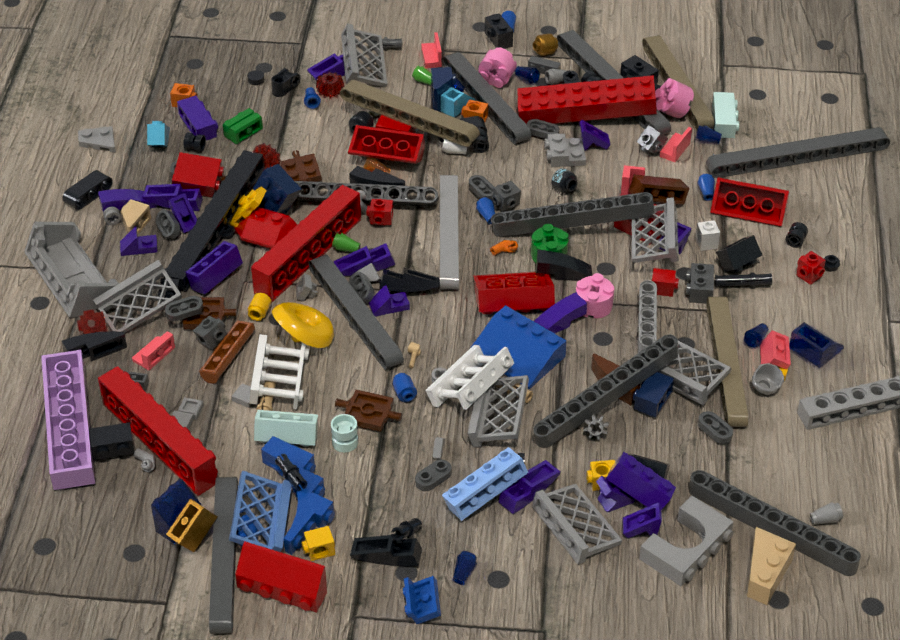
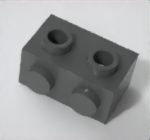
[686,263,714,304]

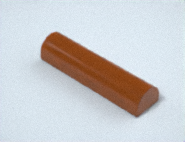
[199,320,255,384]

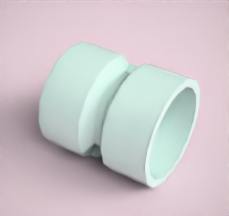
[331,414,358,453]

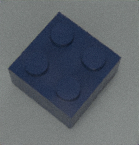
[252,164,302,214]

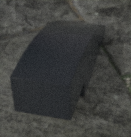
[349,166,405,196]
[536,250,592,281]
[379,267,440,292]
[61,331,127,362]
[350,535,422,566]

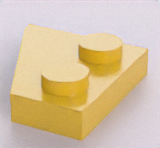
[230,187,267,228]

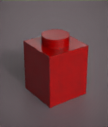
[652,268,679,297]

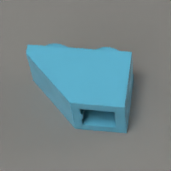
[441,87,475,118]
[147,121,170,147]

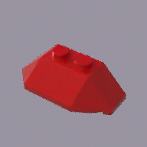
[235,207,298,248]

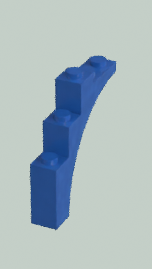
[261,436,335,555]

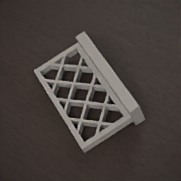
[341,23,387,87]
[632,197,679,263]
[93,260,182,333]
[657,341,731,405]
[468,375,529,447]
[532,484,622,564]

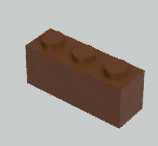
[629,175,690,204]

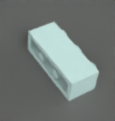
[712,92,739,138]
[254,410,318,447]

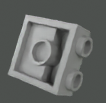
[544,133,586,167]

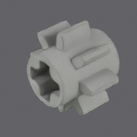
[584,414,609,440]

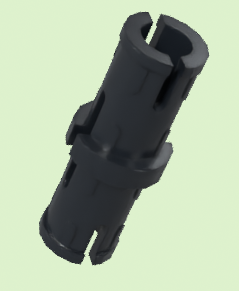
[275,454,307,491]
[391,518,422,541]

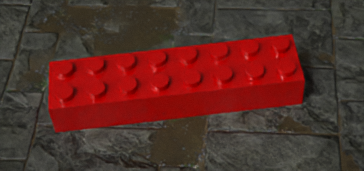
[517,75,657,125]
[251,185,361,303]
[98,366,218,496]

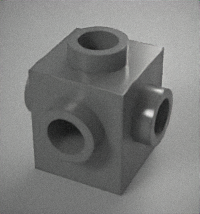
[637,125,669,155]
[492,180,521,211]
[193,316,227,350]

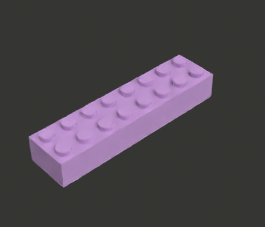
[41,350,95,490]

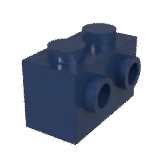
[633,372,674,418]

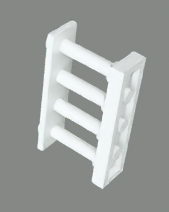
[249,334,309,409]
[425,345,514,410]

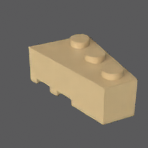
[747,527,796,605]

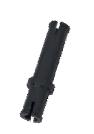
[714,272,772,287]

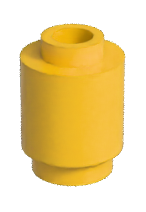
[248,293,272,321]

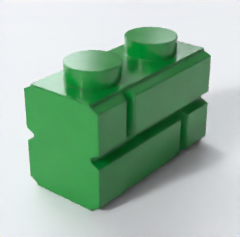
[222,108,263,145]

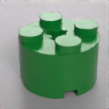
[531,224,568,263]

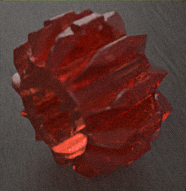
[316,72,344,98]
[252,143,281,171]

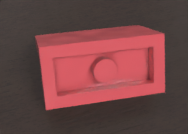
[421,32,442,68]
[660,127,692,162]
[621,165,645,196]
[760,330,791,369]
[132,331,175,370]

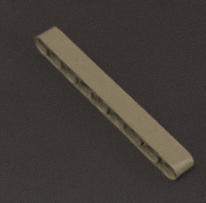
[642,35,714,131]
[340,80,480,147]
[707,296,748,427]

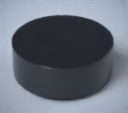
[247,70,265,85]

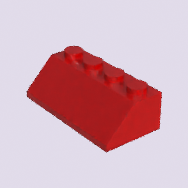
[348,125,425,164]
[710,177,790,227]
[235,541,327,613]

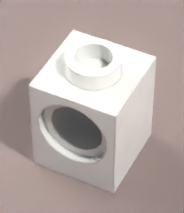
[695,220,720,251]

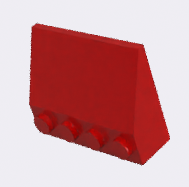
[473,272,555,314]

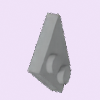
[78,126,115,152]

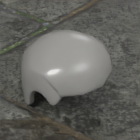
[752,363,784,395]

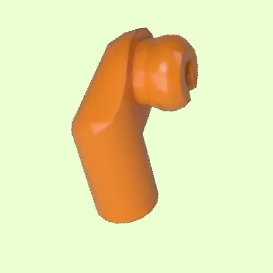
[490,240,518,256]

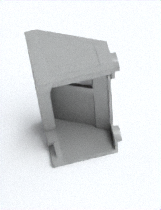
[24,222,119,317]

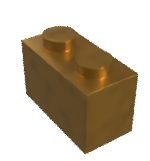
[166,499,218,553]

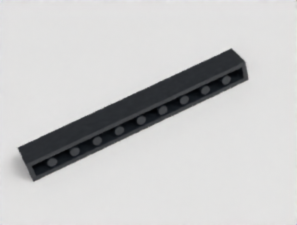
[163,150,265,292]

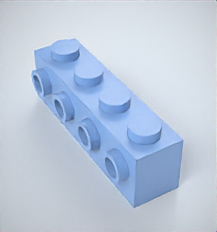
[442,447,529,521]

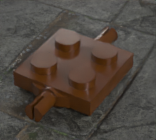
[280,150,322,193]
[183,297,237,330]
[335,389,402,432]

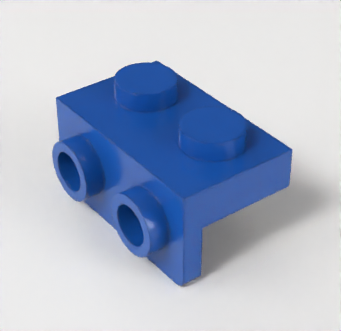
[403,576,441,624]

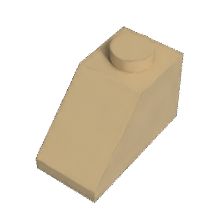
[121,199,151,234]

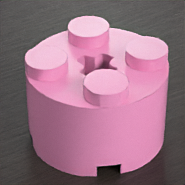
[478,48,517,88]
[655,78,694,118]
[576,273,614,318]

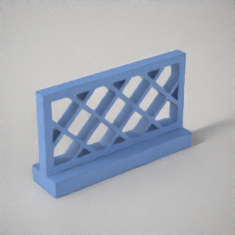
[229,471,292,552]

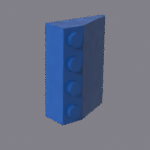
[471,305,567,389]

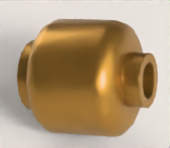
[533,34,558,56]

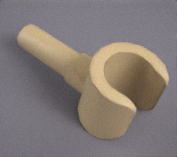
[408,342,421,368]

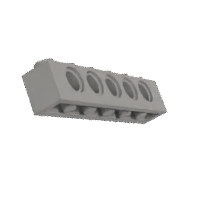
[797,376,900,430]

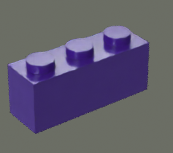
[177,96,218,141]
[185,241,243,295]
[606,452,676,510]

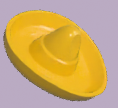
[272,302,334,348]

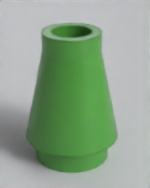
[412,66,431,85]
[332,233,361,252]

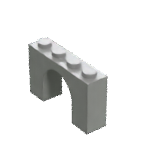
[639,496,734,586]

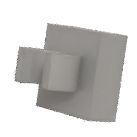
[296,274,318,301]

